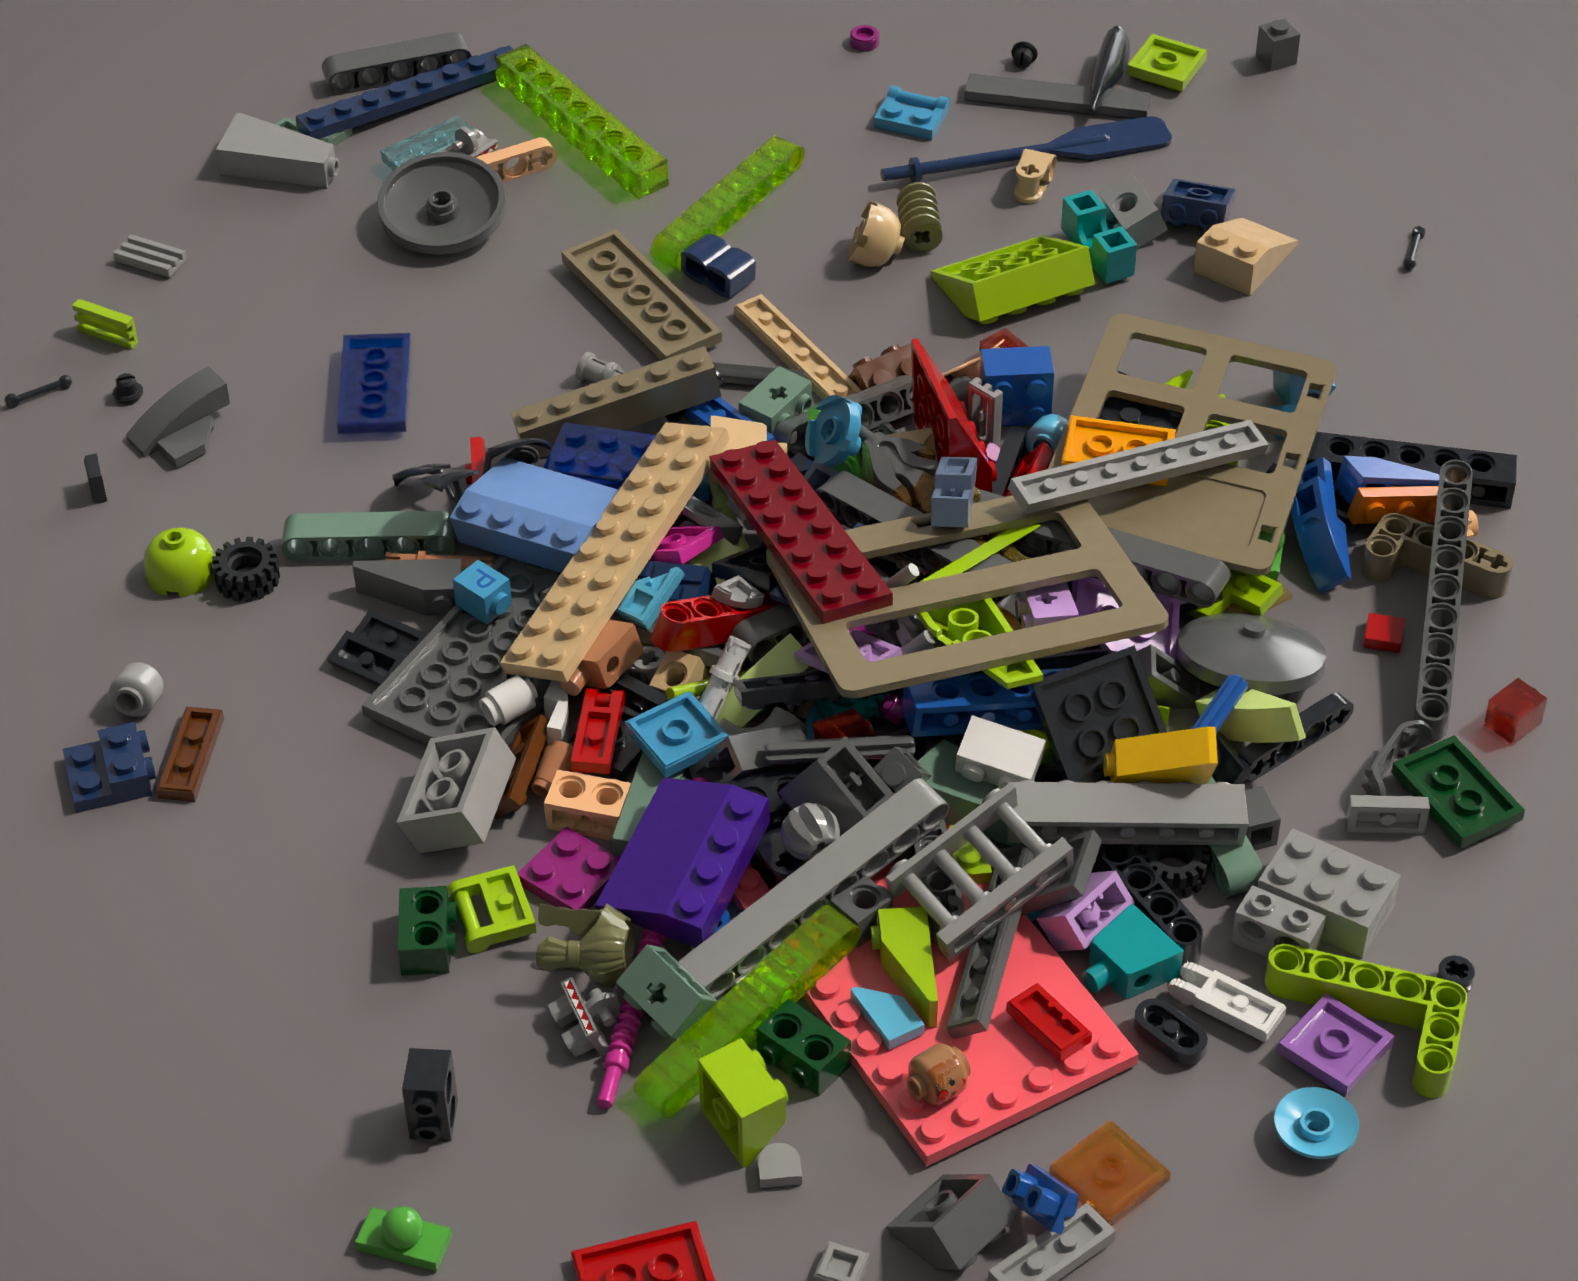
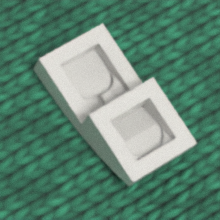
[544,680,569,746]

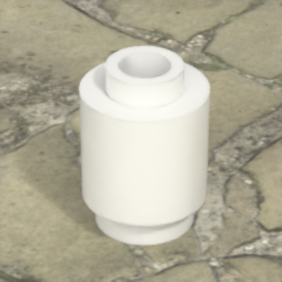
[479,675,538,726]

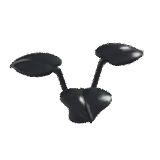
[392,438,551,510]

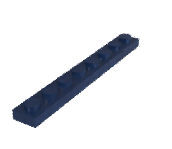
[295,45,525,139]

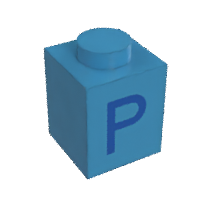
[453,560,512,624]

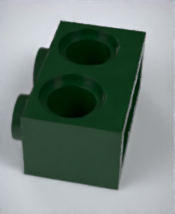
[397,886,458,976]
[756,998,851,1096]

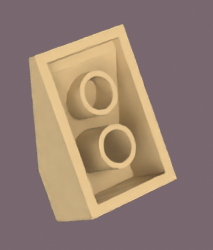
[1193,218,1298,296]

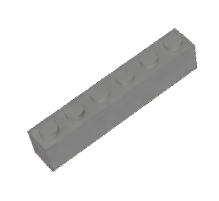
[1007,780,1249,845]

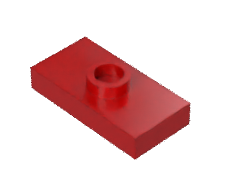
[465,437,486,485]
[1006,983,1092,1062]

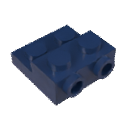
[1161,178,1236,232]
[62,722,156,813]

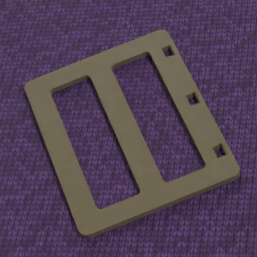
[766,495,1169,698]

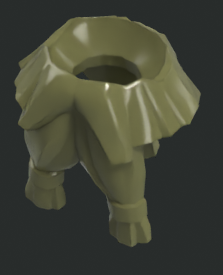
[536,902,635,989]

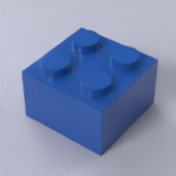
[980,346,1054,427]

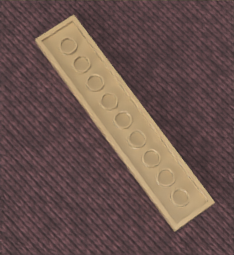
[500,422,730,682]

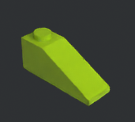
[871,907,938,1027]

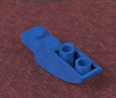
[1291,457,1351,594]

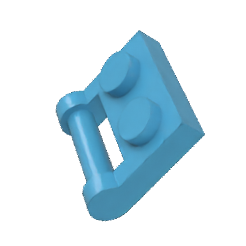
[874,85,950,140]

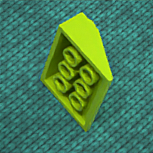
[930,235,1095,324]

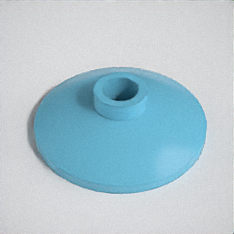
[1274,1087,1359,1159]

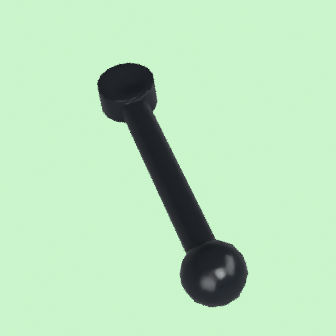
[1403,226,1426,270]
[4,375,72,408]

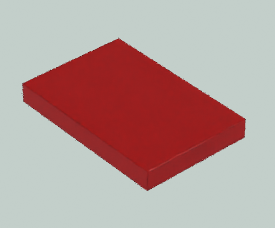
[570,1221,715,1281]

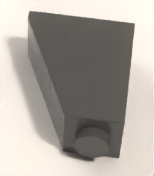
[689,723,807,783]

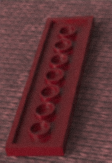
[709,440,893,624]

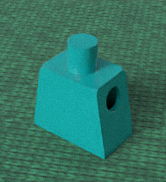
[1082,903,1184,999]

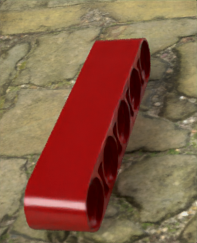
[651,592,781,652]

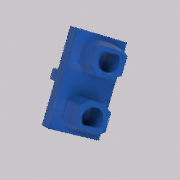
[1002,1163,1079,1234]

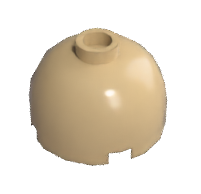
[848,200,905,268]

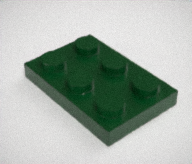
[1391,735,1525,848]

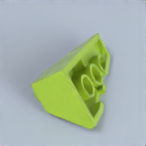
[917,598,1043,689]

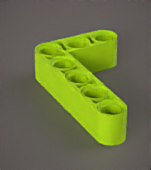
[1265,944,1467,1099]

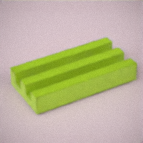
[72,299,138,349]

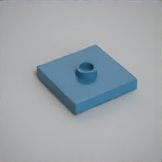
[625,691,729,778]

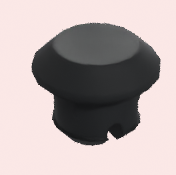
[1011,41,1038,68]
[113,373,143,403]

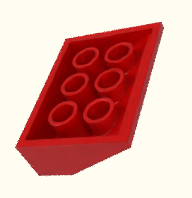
[911,338,997,493]

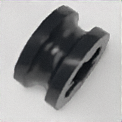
[1436,955,1475,993]

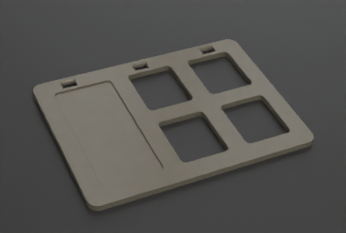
[1048,313,1337,576]

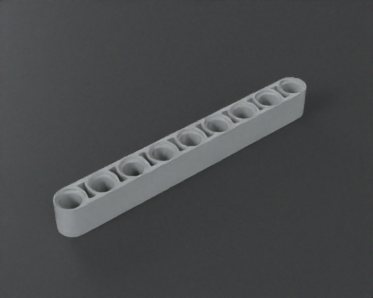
[662,778,950,1002]

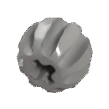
[781,803,840,862]

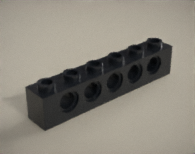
[1306,432,1517,509]

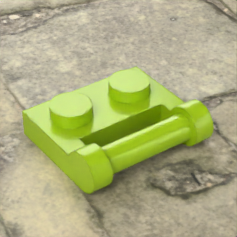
[447,865,537,953]

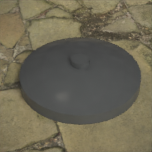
[377,152,506,255]
[1177,613,1326,695]

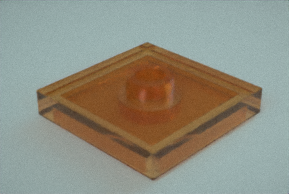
[1049,1119,1171,1226]

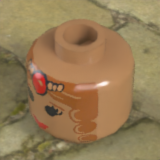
[906,1043,971,1106]

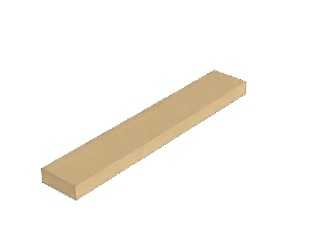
[734,294,863,400]

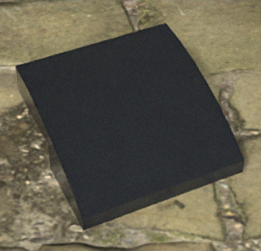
[327,609,428,686]

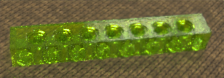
[495,44,669,200]

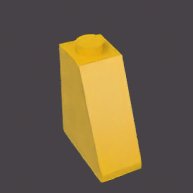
[1103,727,1218,784]

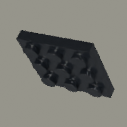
[1027,645,1167,783]

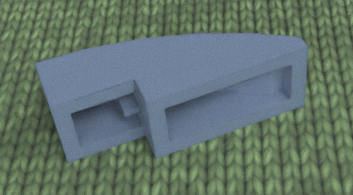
[931,457,977,528]

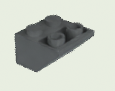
[777,736,894,836]

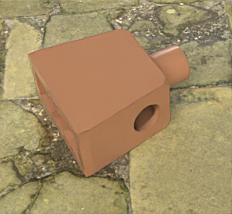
[560,620,644,696]

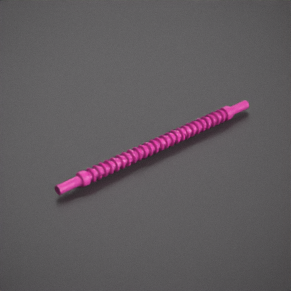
[596,777,707,1109]

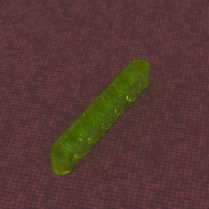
[650,136,805,270]
[634,905,861,1118]

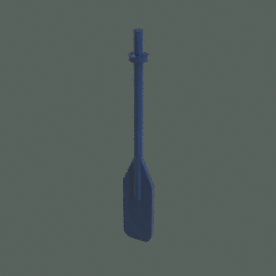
[881,116,1172,183]

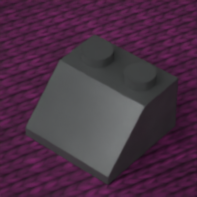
[886,1174,1017,1271]

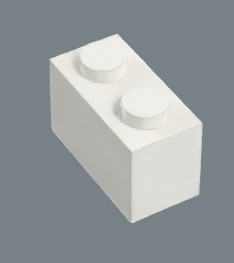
[955,715,1046,789]

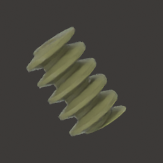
[896,182,943,252]

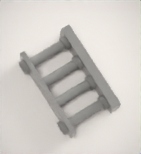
[886,782,1074,961]

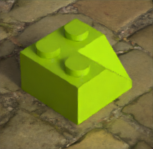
[698,1038,789,1168]

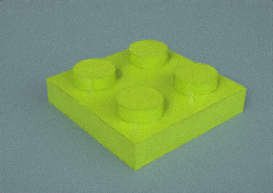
[1127,34,1207,91]

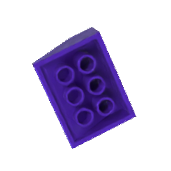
[595,778,770,948]

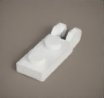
[1167,961,1286,1043]

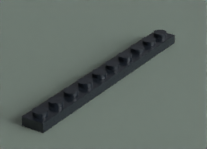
[734,643,1112,710]

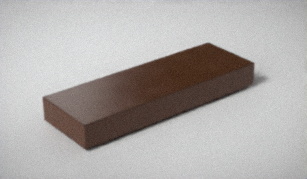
[156,706,224,802]

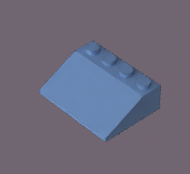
[449,457,619,573]

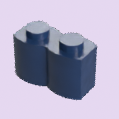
[681,234,756,298]

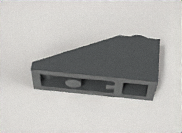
[352,559,462,615]

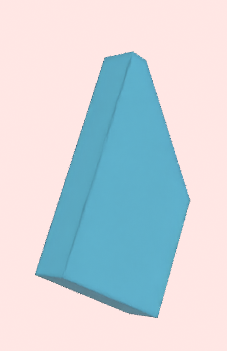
[616,567,685,630]
[850,987,925,1050]

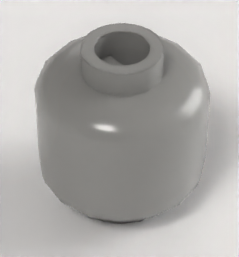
[109,662,164,717]

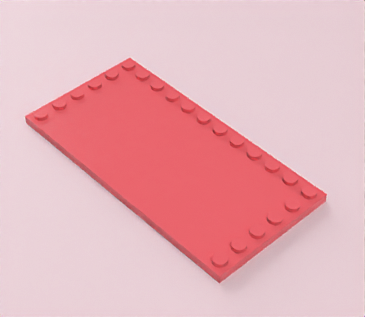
[731,799,1139,1166]

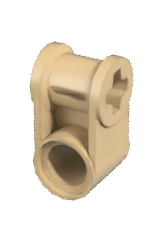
[1014,149,1056,204]

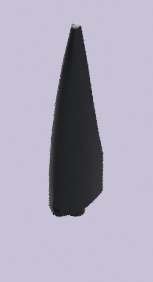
[1089,26,1130,113]

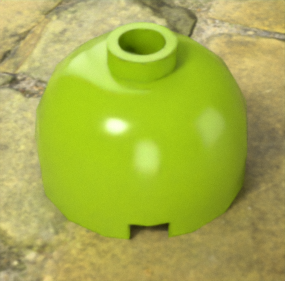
[144,527,215,597]

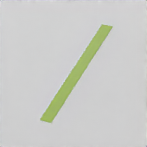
[920,523,1041,582]

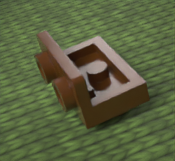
[848,343,913,403]

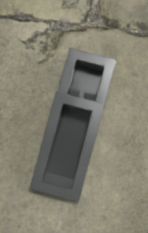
[126,366,230,457]

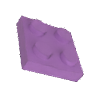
[1277,993,1394,1096]

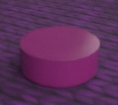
[850,25,880,51]

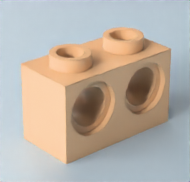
[544,769,631,841]

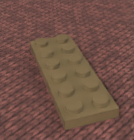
[561,229,722,360]

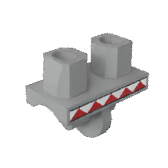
[440,126,499,157]
[548,977,620,1057]

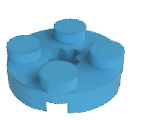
[805,395,862,467]

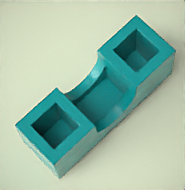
[1061,190,1137,284]

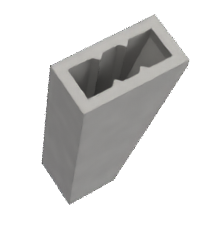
[216,113,339,188]

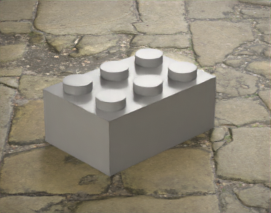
[396,727,516,854]
[1257,828,1401,958]

